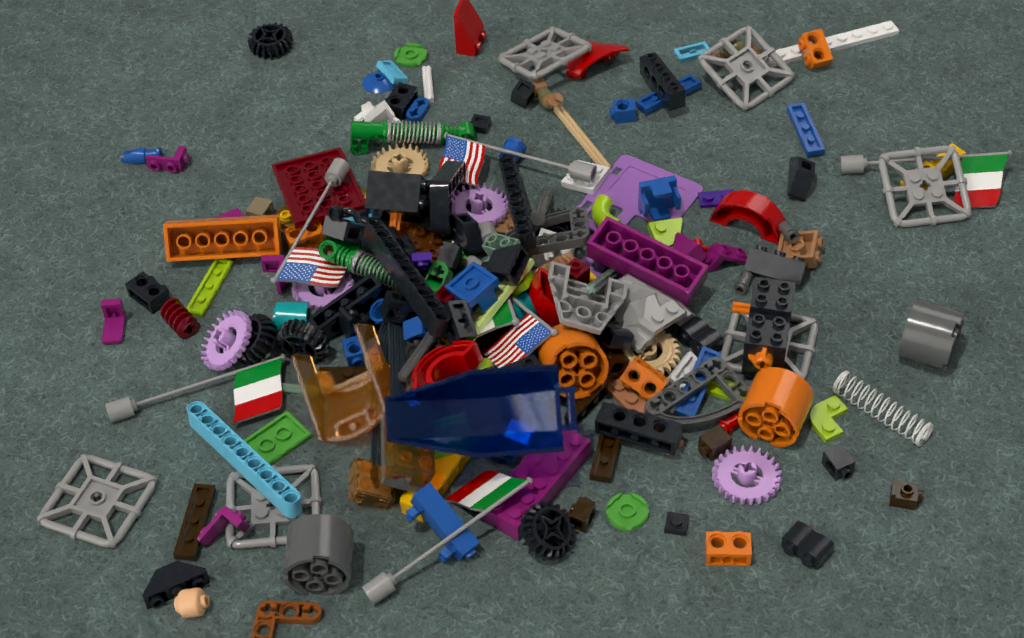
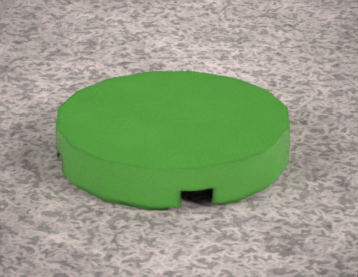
[394,43,427,68]
[606,493,649,531]

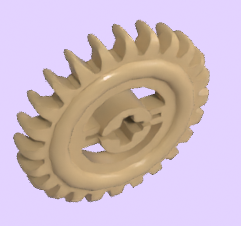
[371,143,430,177]
[618,330,681,379]

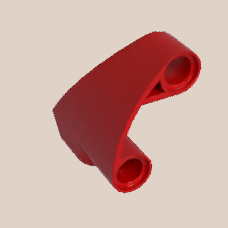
[566,40,629,80]

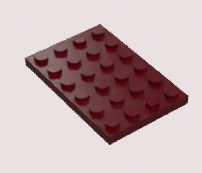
[271,147,367,229]

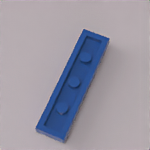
[635,74,702,114]
[787,102,825,157]
[673,346,722,417]

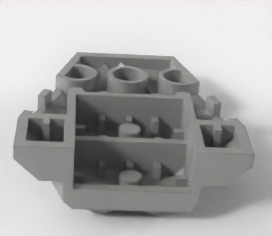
[548,261,628,335]
[604,274,696,353]

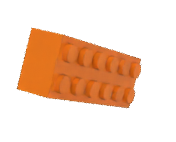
[163,214,282,262]

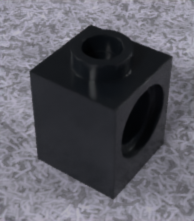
[510,78,536,108]
[821,444,856,481]

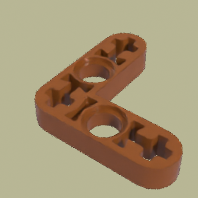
[251,600,323,638]

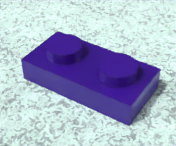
[698,189,734,209]
[412,252,432,273]

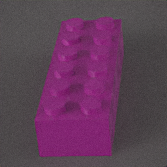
[586,216,709,307]
[483,422,591,541]

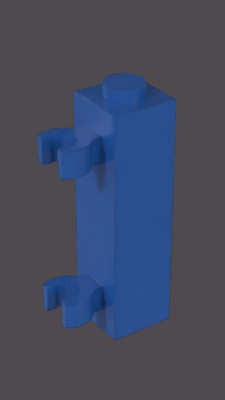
[405,483,480,563]

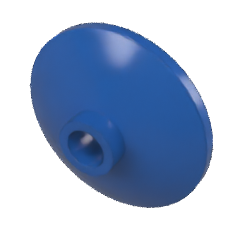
[362,71,396,94]

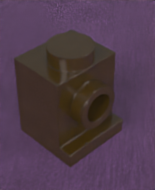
[601,347,630,377]
[889,477,923,510]
[566,497,596,533]

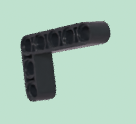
[430,161,466,234]

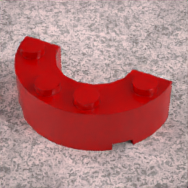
[709,190,786,245]
[529,267,560,327]
[411,340,484,416]

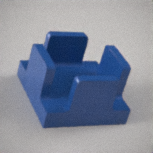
[638,175,681,222]
[444,261,500,313]

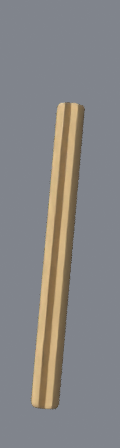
[554,104,611,169]

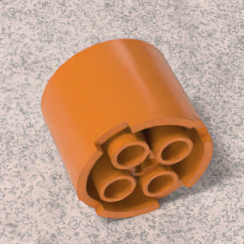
[537,324,609,399]
[738,367,814,447]

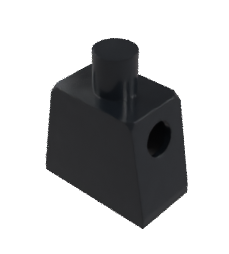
[481,244,530,286]

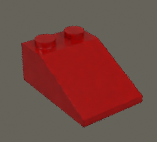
[453,0,486,57]

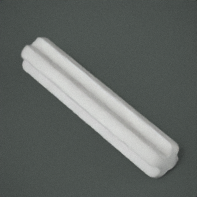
[422,65,434,103]

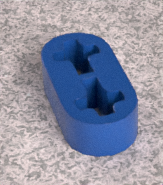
[406,97,430,123]

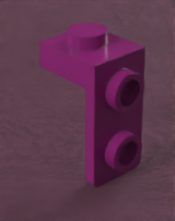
[145,146,190,173]
[703,242,747,272]
[261,255,287,295]
[101,298,126,344]
[197,505,251,546]

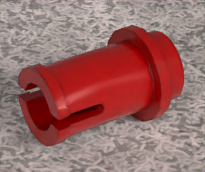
[718,413,739,435]

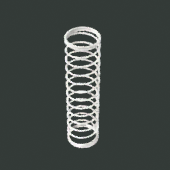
[832,371,933,446]

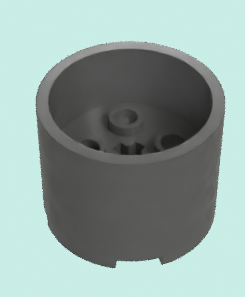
[898,298,965,371]
[283,514,354,595]

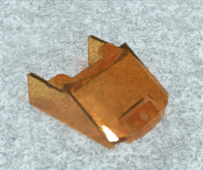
[291,324,390,441]

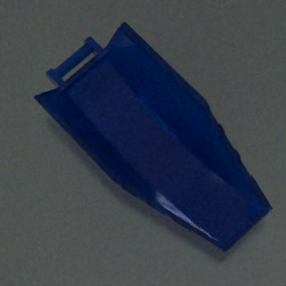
[384,364,580,458]

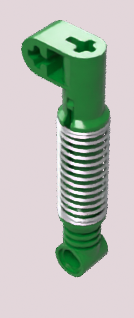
[350,120,476,155]
[318,240,453,293]

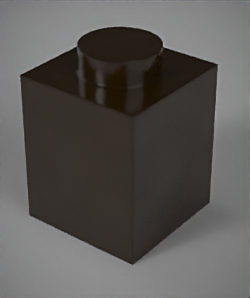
[698,425,732,462]

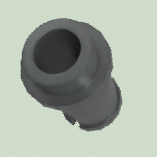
[778,221,799,242]
[734,271,753,295]

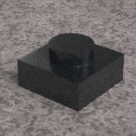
[470,114,491,133]
[664,511,689,536]

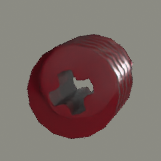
[160,298,200,339]

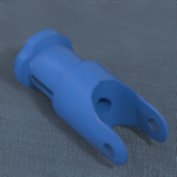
[120,147,163,164]

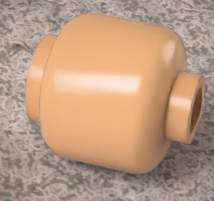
[174,587,210,618]

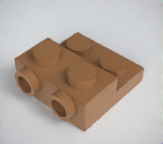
[777,230,824,268]

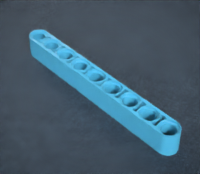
[187,401,303,518]

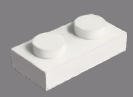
[668,351,697,390]

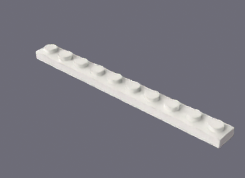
[744,21,899,69]

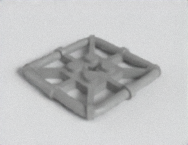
[698,25,795,111]
[498,26,592,81]
[878,145,972,228]
[720,313,819,379]
[37,453,158,549]
[225,464,322,549]

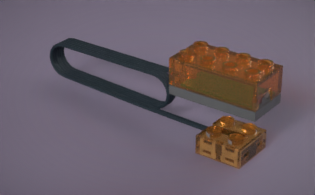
[349,321,435,510]

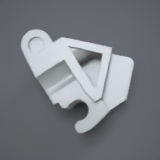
[354,100,401,143]

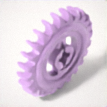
[452,183,509,226]
[291,269,355,312]
[201,310,252,371]
[712,445,782,505]

